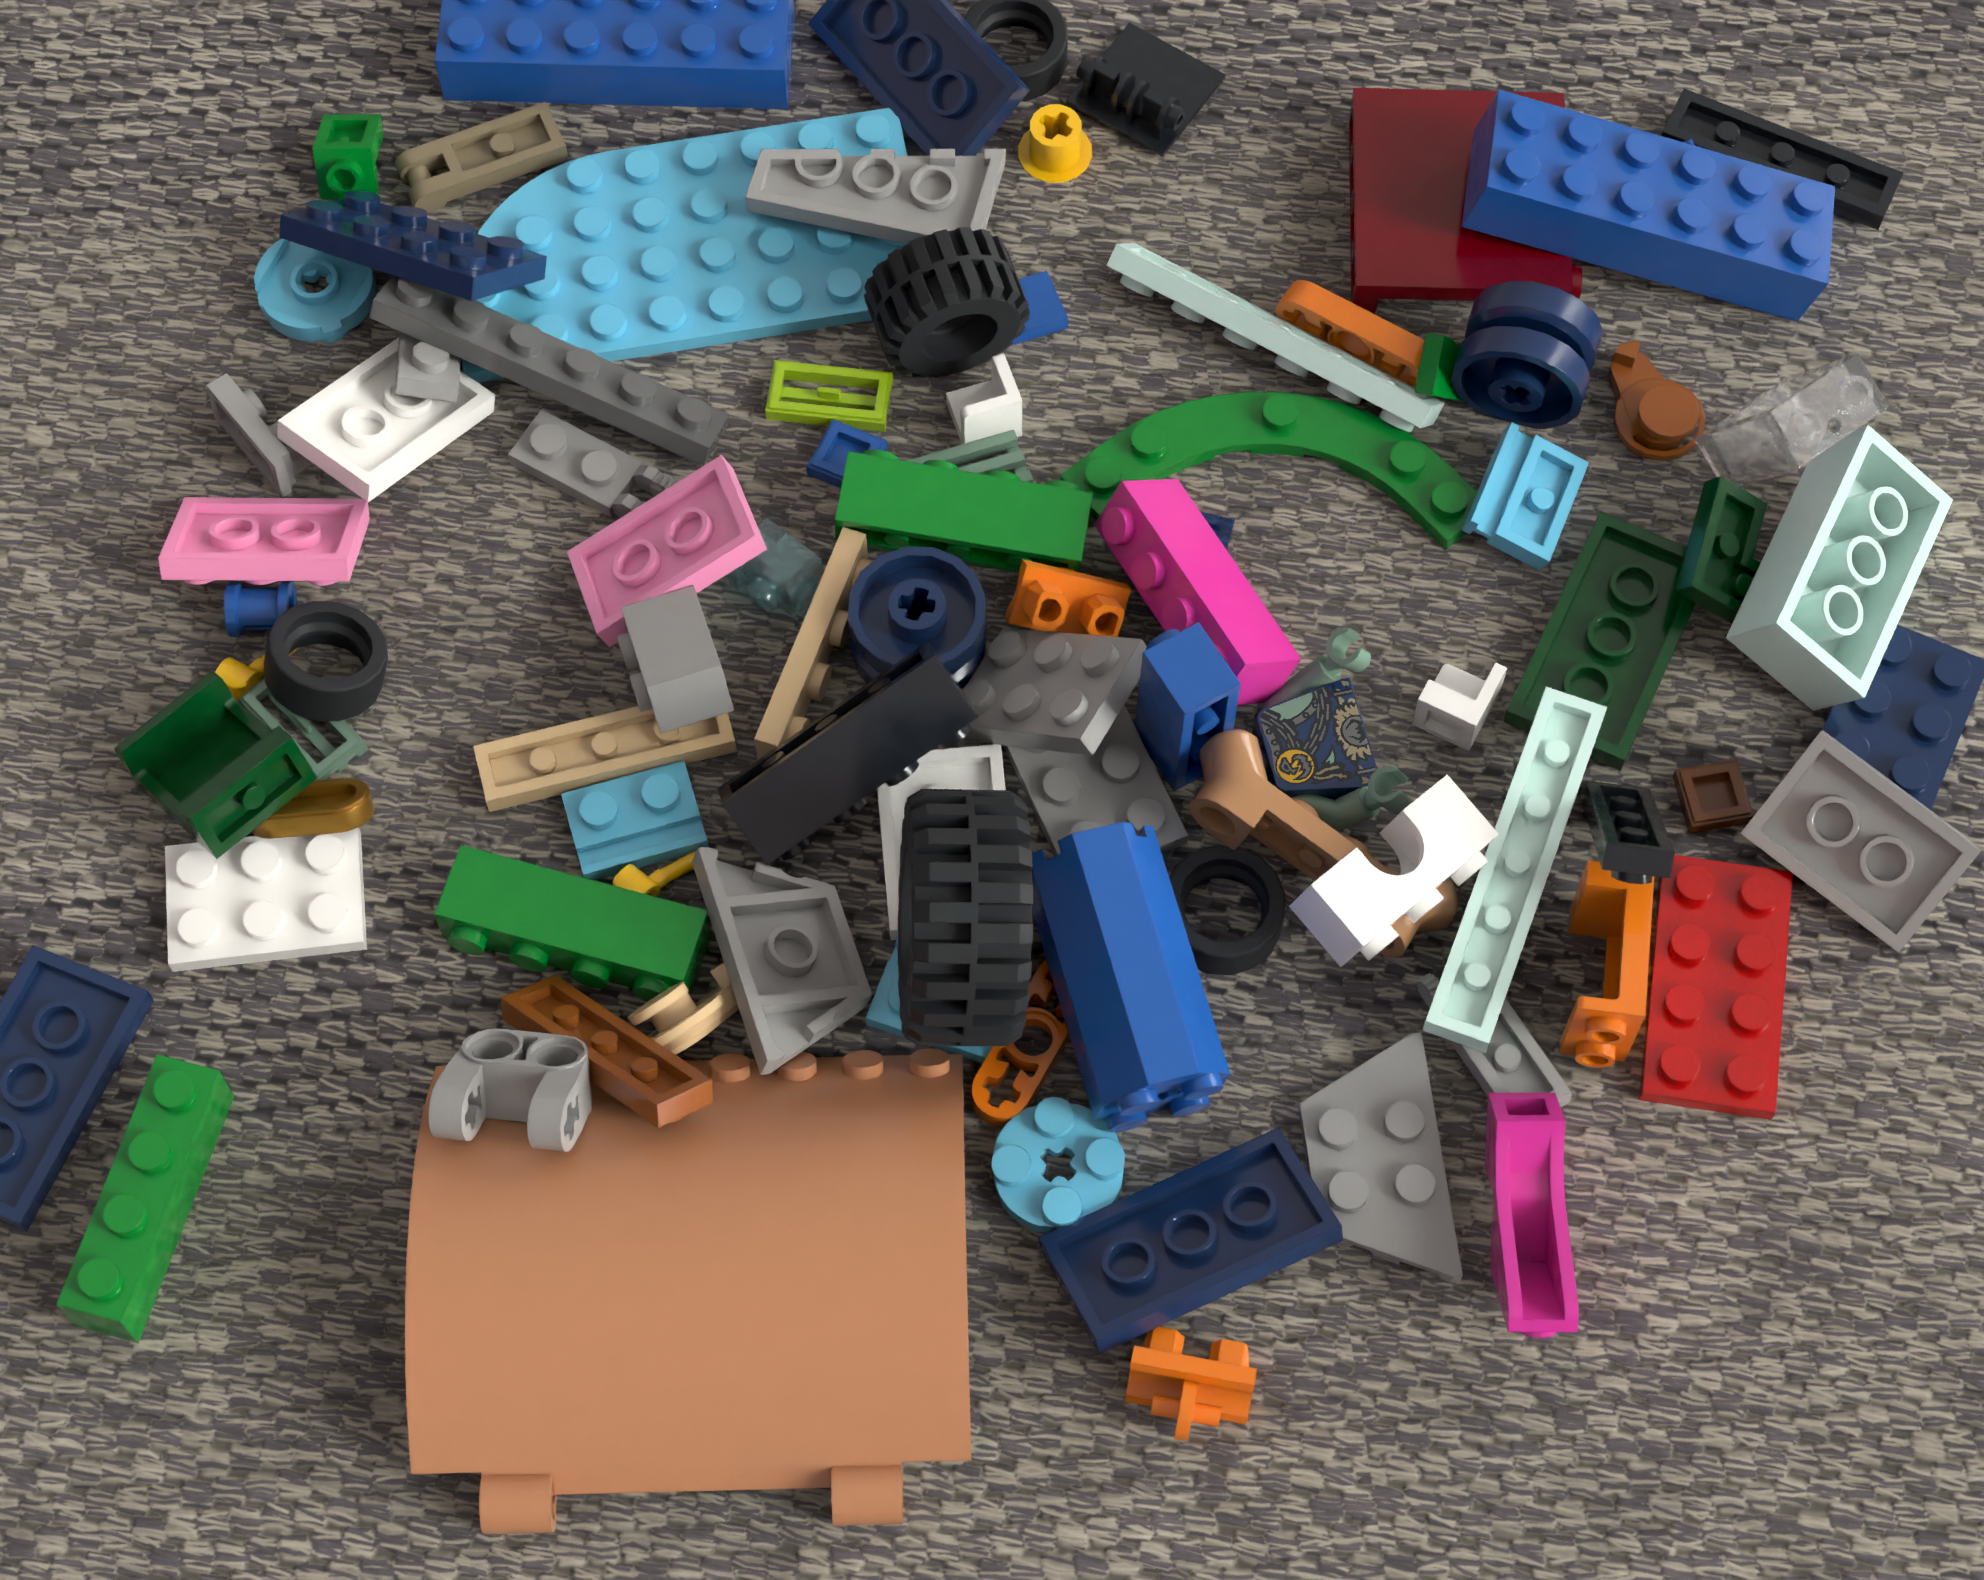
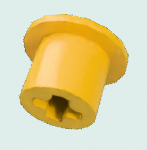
[1018,104,1092,183]

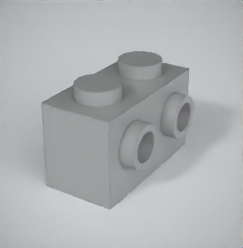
[617,585,734,733]

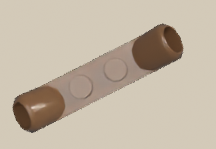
[1189,729,1458,958]

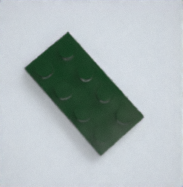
[1503,511,1696,771]

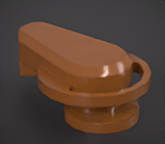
[1608,341,1706,461]

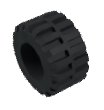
[864,227,1030,378]

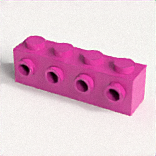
[1094,479,1302,705]

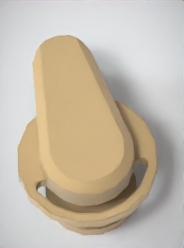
[627,962,739,1055]

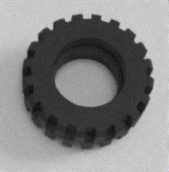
[898,789,1033,1046]

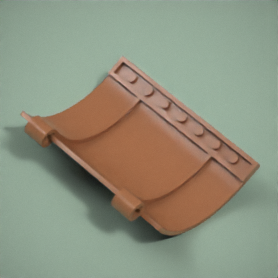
[405,1048,971,1534]

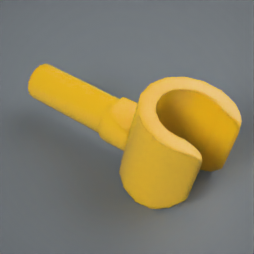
[215,648,299,702]
[613,851,696,897]

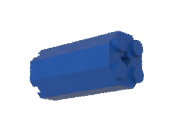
[1032,822,1230,1133]

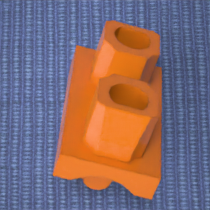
[1005,559,1132,637]
[1125,1327,1257,1442]

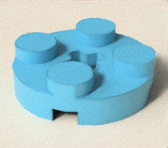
[254,239,377,343]
[991,1097,1125,1233]

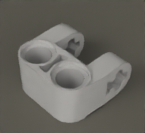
[428,1029,592,1152]

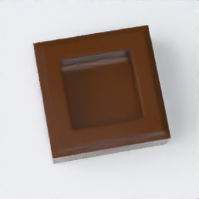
[1673,759,1754,833]

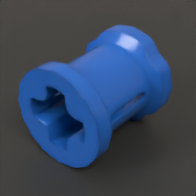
[224,581,298,637]

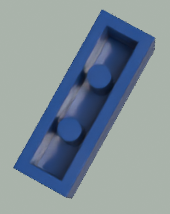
[1135,622,1241,792]

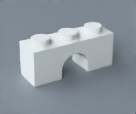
[1289,775,1499,967]

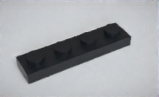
[1661,89,1903,230]
[1583,780,1675,884]

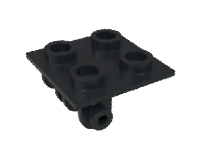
[1066,22,1226,157]

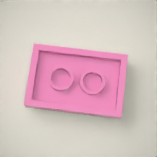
[567,455,767,647]
[158,497,370,586]

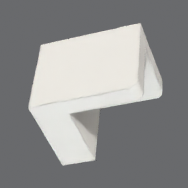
[946,353,1022,444]
[1412,663,1507,751]

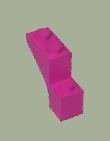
[1484,1093,1579,1338]

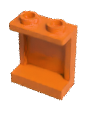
[1559,860,1654,1068]

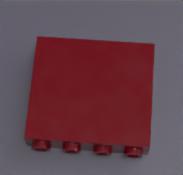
[1349,88,1582,314]

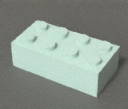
[1726,425,1953,711]

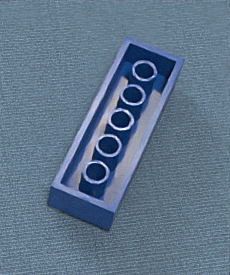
[435,0,795,109]
[1462,89,1835,321]

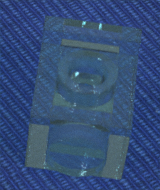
[727,517,824,619]

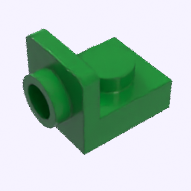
[312,114,384,200]

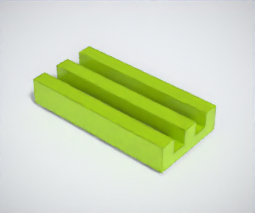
[765,360,893,432]

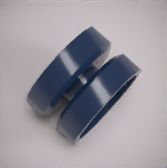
[1451,281,1603,429]
[848,546,986,689]

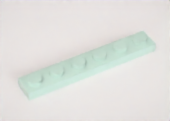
[1106,243,1444,432]
[1423,687,1607,1053]

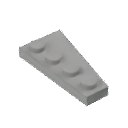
[745,149,1006,244]

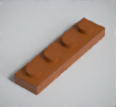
[501,975,714,1128]

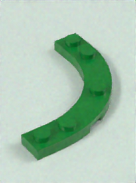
[1060,392,1477,550]

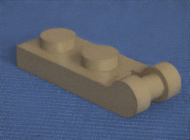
[395,101,569,213]

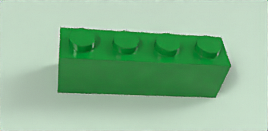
[835,449,1093,573]
[434,845,712,1002]
[56,1054,234,1344]

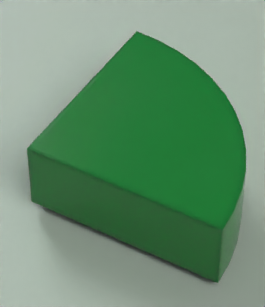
[1414,333,1464,402]

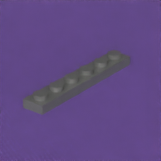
[369,275,730,466]

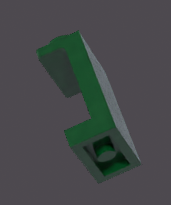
[115,672,317,859]

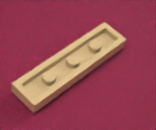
[754,527,874,760]
[473,706,737,812]

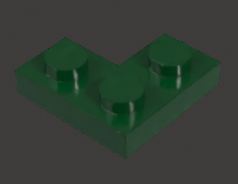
[1675,476,1767,624]

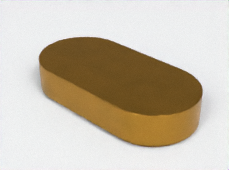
[251,778,375,839]

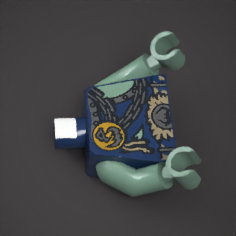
[1252,628,1411,832]

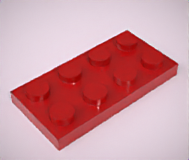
[1639,855,1793,1120]

